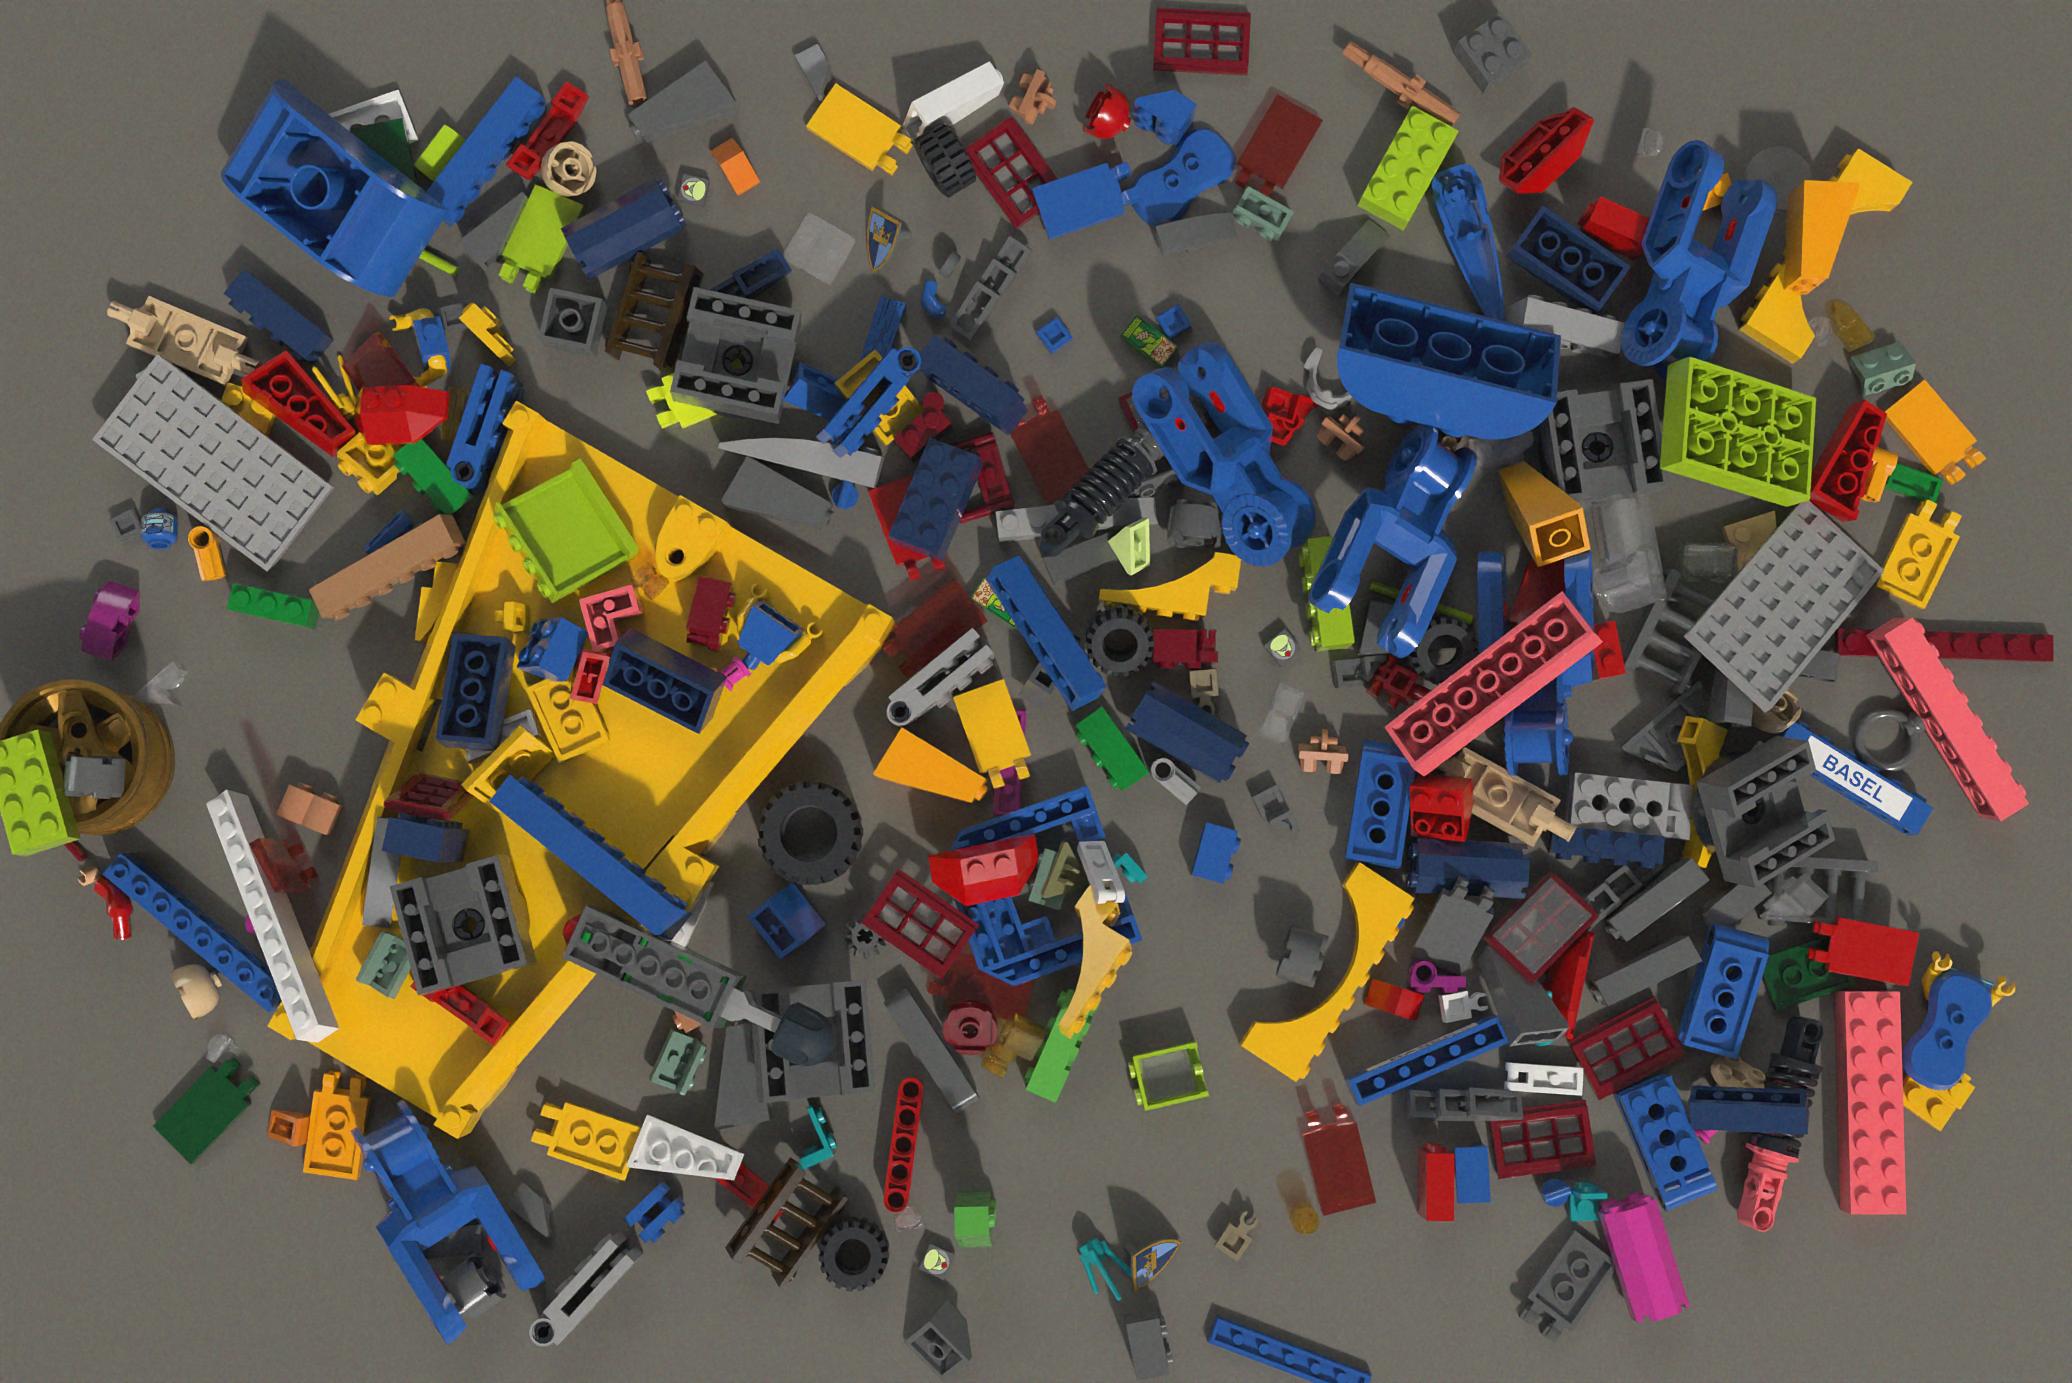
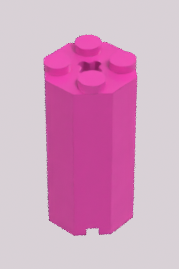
[1598,1191,1690,1322]

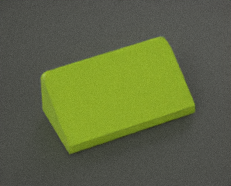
[414,124,466,182]

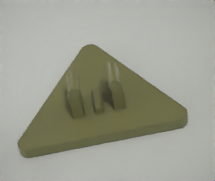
[1041,841,1087,898]

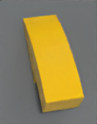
[415,561,458,643]

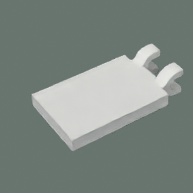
[328,90,418,144]

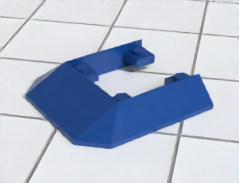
[950,786,1143,986]

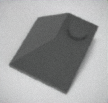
[904,1300,972,1381]

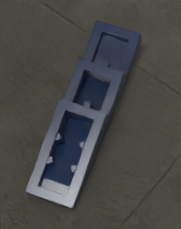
[709,248,792,300]

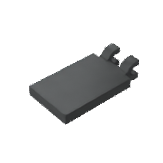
[1410,875,1495,975]
[1519,1229,1616,1343]

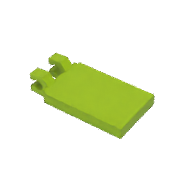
[499,184,585,295]

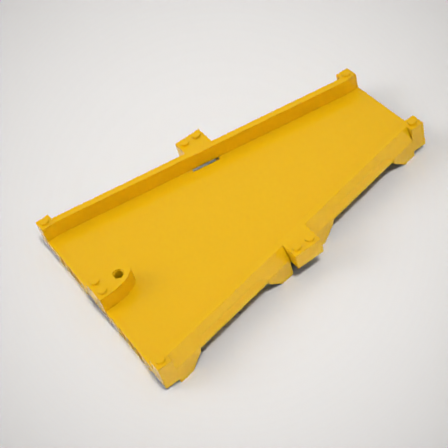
[267,401,896,1139]

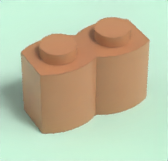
[276,782,344,835]

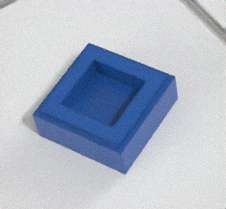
[1155,304,1192,340]
[1036,317,1073,355]

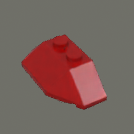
[1498,107,1594,194]
[354,385,450,445]
[928,834,1039,906]
[1541,931,1595,1040]

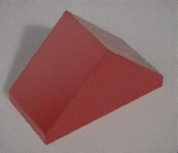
[570,649,610,704]
[1364,979,1424,1021]

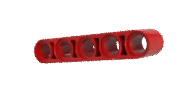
[884,1075,924,1213]

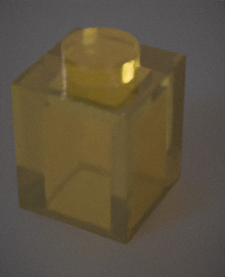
[1000,1014,1045,1062]

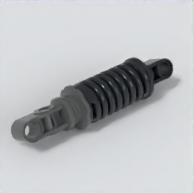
[1039,402,1192,557]

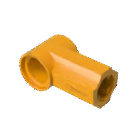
[1861,447,1898,503]
[188,526,227,581]

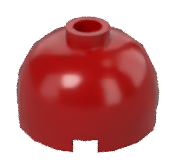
[1082,84,1131,139]

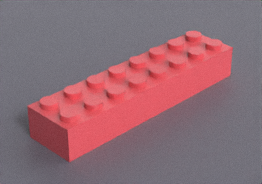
[1385,592,1603,776]
[1866,617,2029,821]
[1834,990,1906,1214]

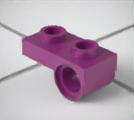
[1407,960,1466,992]

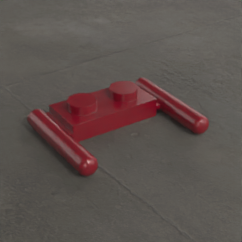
[950,431,1015,524]

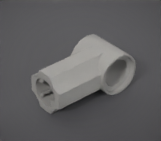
[1149,758,1201,805]

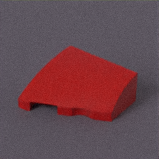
[1261,386,1319,446]

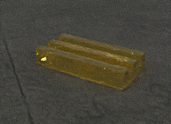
[440,386,472,441]

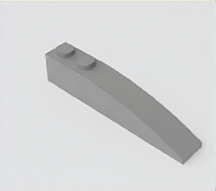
[718,438,884,488]
[996,497,1158,543]

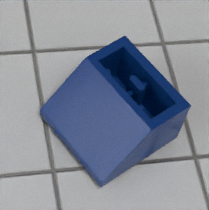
[1132,90,1197,147]
[517,617,588,682]
[747,882,827,960]

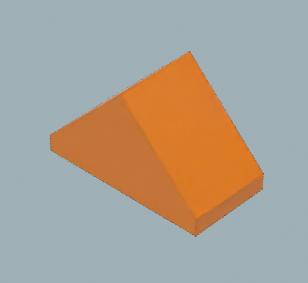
[710,137,760,196]
[267,1109,311,1146]

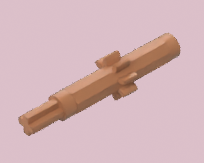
[606,0,647,107]
[1342,41,1461,127]

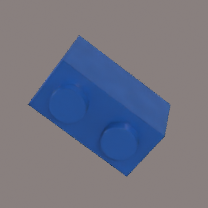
[1191,822,1241,884]

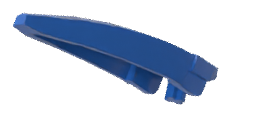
[1432,164,1505,321]

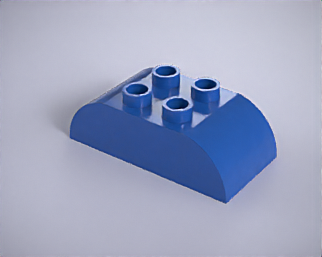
[1337,283,1561,440]

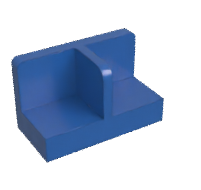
[784,362,846,420]
[1454,1144,1491,1204]

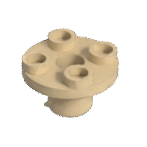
[1711,1056,1766,1088]

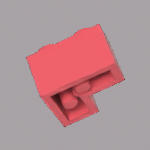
[579,584,645,653]

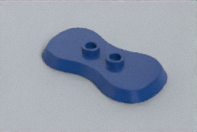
[1130,128,1236,227]
[1902,970,1993,1090]

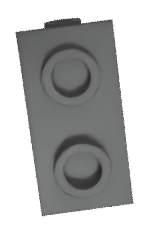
[1133,460,1181,498]

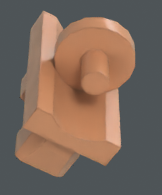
[1009,69,1057,125]
[1316,414,1366,462]
[1297,729,1348,774]

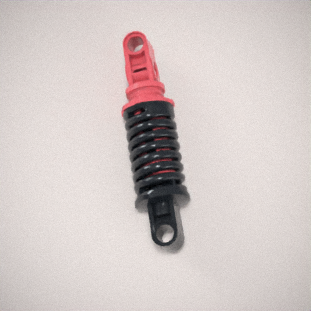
[1737,1015,1824,1232]

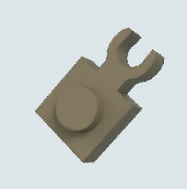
[1189,668,1219,715]
[1214,1210,1258,1262]

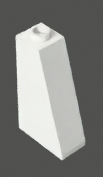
[902,61,1004,143]

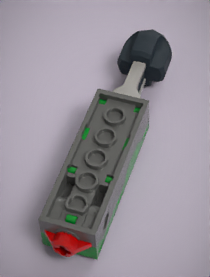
[562,906,835,1066]

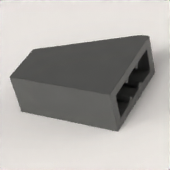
[1702,879,1772,927]

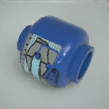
[141,508,178,550]

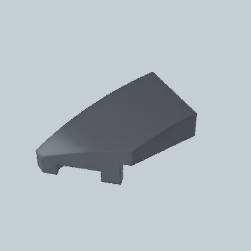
[795,43,832,101]
[1331,655,1386,688]
[1250,783,1300,832]
[506,1182,552,1237]

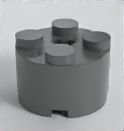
[1167,499,1223,550]
[63,754,127,799]
[1276,925,1329,988]
[442,1252,506,1318]

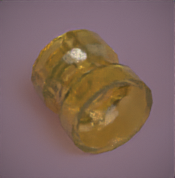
[631,562,669,600]
[981,1041,1017,1079]
[1289,1203,1320,1235]

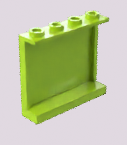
[492,458,640,603]

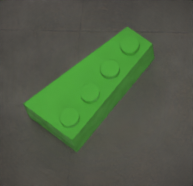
[1023,987,1100,1103]
[954,1191,996,1247]

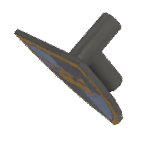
[867,206,911,274]
[1123,1238,1182,1293]

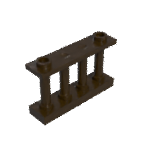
[605,251,704,374]
[725,1157,848,1289]

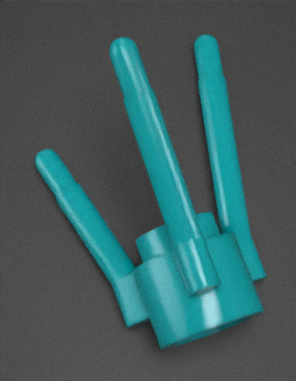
[1078,1237,1132,1300]

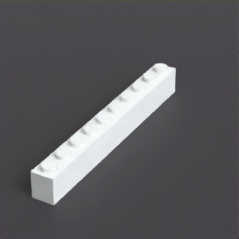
[206,790,339,1043]

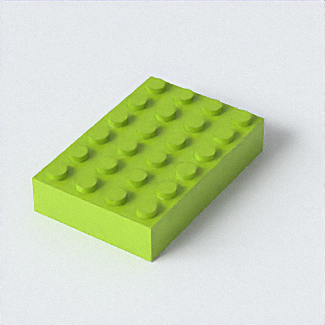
[1660,356,1816,507]

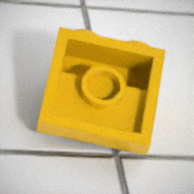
[459,302,516,367]
[337,432,406,496]
[1903,1073,1975,1131]

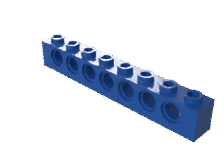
[103,853,282,1012]

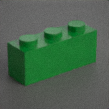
[393,439,473,515]
[227,583,319,630]
[1074,707,1149,792]

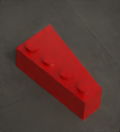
[241,350,355,457]
[1809,400,1887,522]

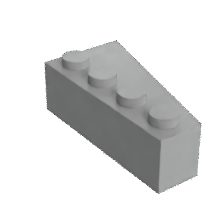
[1504,295,1625,358]

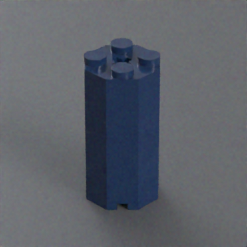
[561,179,686,280]
[1125,681,1249,783]
[1405,838,1530,899]

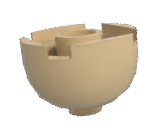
[541,141,597,196]
[1751,688,1802,733]
[170,964,222,1020]

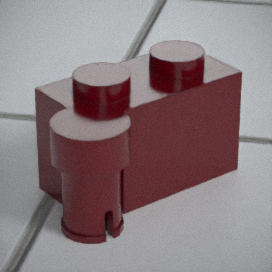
[893,392,952,463]
[686,576,737,652]
[1152,629,1218,669]

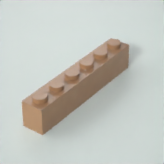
[309,514,466,621]

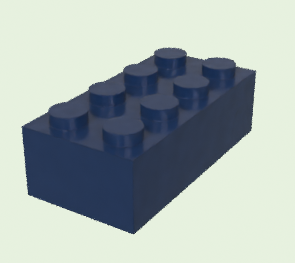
[1506,206,1631,315]
[919,334,1028,436]
[888,438,983,562]
[603,628,727,734]
[435,633,516,751]
[382,813,470,862]

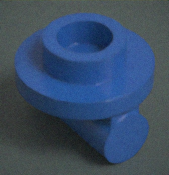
[832,480,859,510]
[1541,1179,1572,1207]

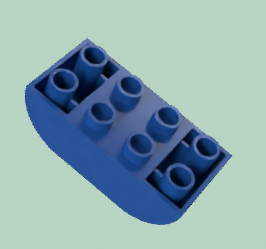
[221,79,449,297]

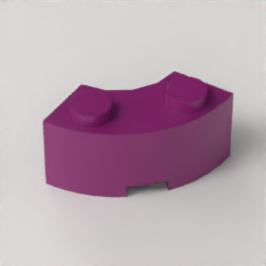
[79,580,140,662]

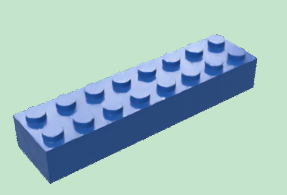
[489,775,692,940]

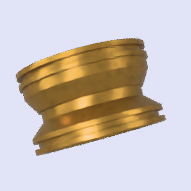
[0,679,175,835]

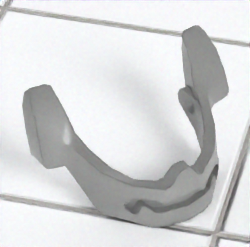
[1304,347,1352,409]

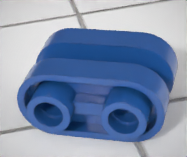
[623,1181,686,1243]

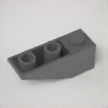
[459,191,528,271]

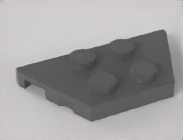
[1619,680,1709,772]

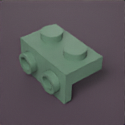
[1232,186,1294,241]
[1849,341,1916,396]
[1028,848,1066,910]
[356,931,411,999]
[648,1028,706,1096]

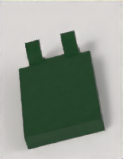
[350,118,419,186]
[1762,935,1856,1011]
[153,1058,260,1164]

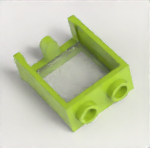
[1128,1040,1209,1111]

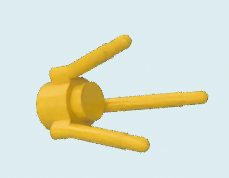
[312,355,356,420]

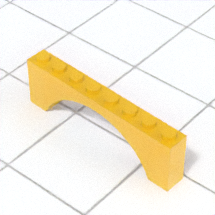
[1739,148,1913,364]
[1239,862,1415,1082]

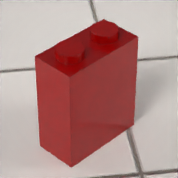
[1577,196,1650,260]
[1417,1142,1454,1221]

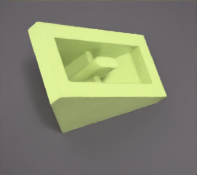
[1108,517,1150,575]

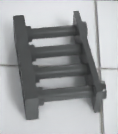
[1622,568,1718,694]
[1758,857,1878,926]

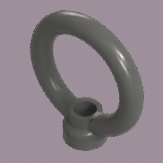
[1853,708,1926,772]

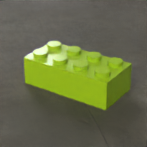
[1357,106,1459,231]
[1298,536,1355,652]
[0,729,81,856]

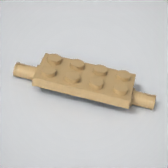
[107,296,262,386]
[1436,747,1577,847]

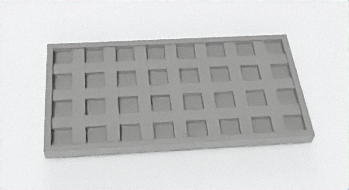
[92,354,334,572]
[1684,501,1885,713]

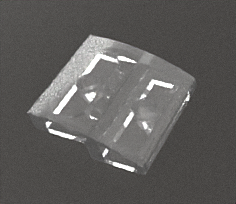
[783,212,857,286]

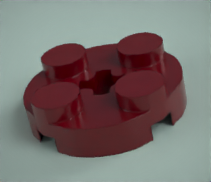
[943,1002,998,1055]

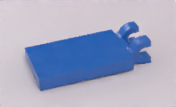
[1032,162,1140,240]

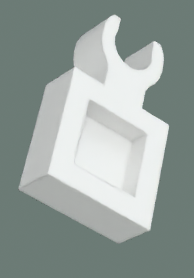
[1438,990,1488,1023]

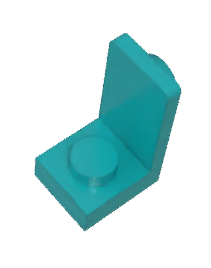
[1086,853,1148,889]
[799,1103,838,1169]
[1568,1181,1608,1221]

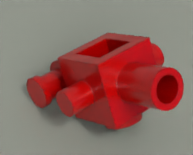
[1366,654,1432,709]

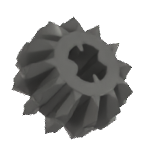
[842,913,887,959]

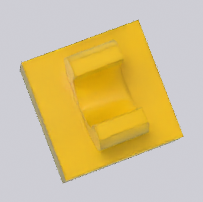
[495,602,529,632]

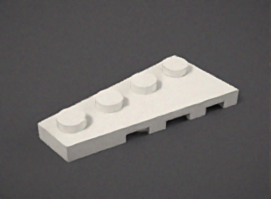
[626,1115,744,1180]

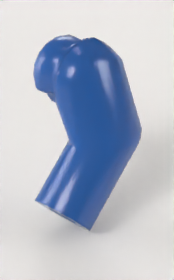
[921,280,947,319]

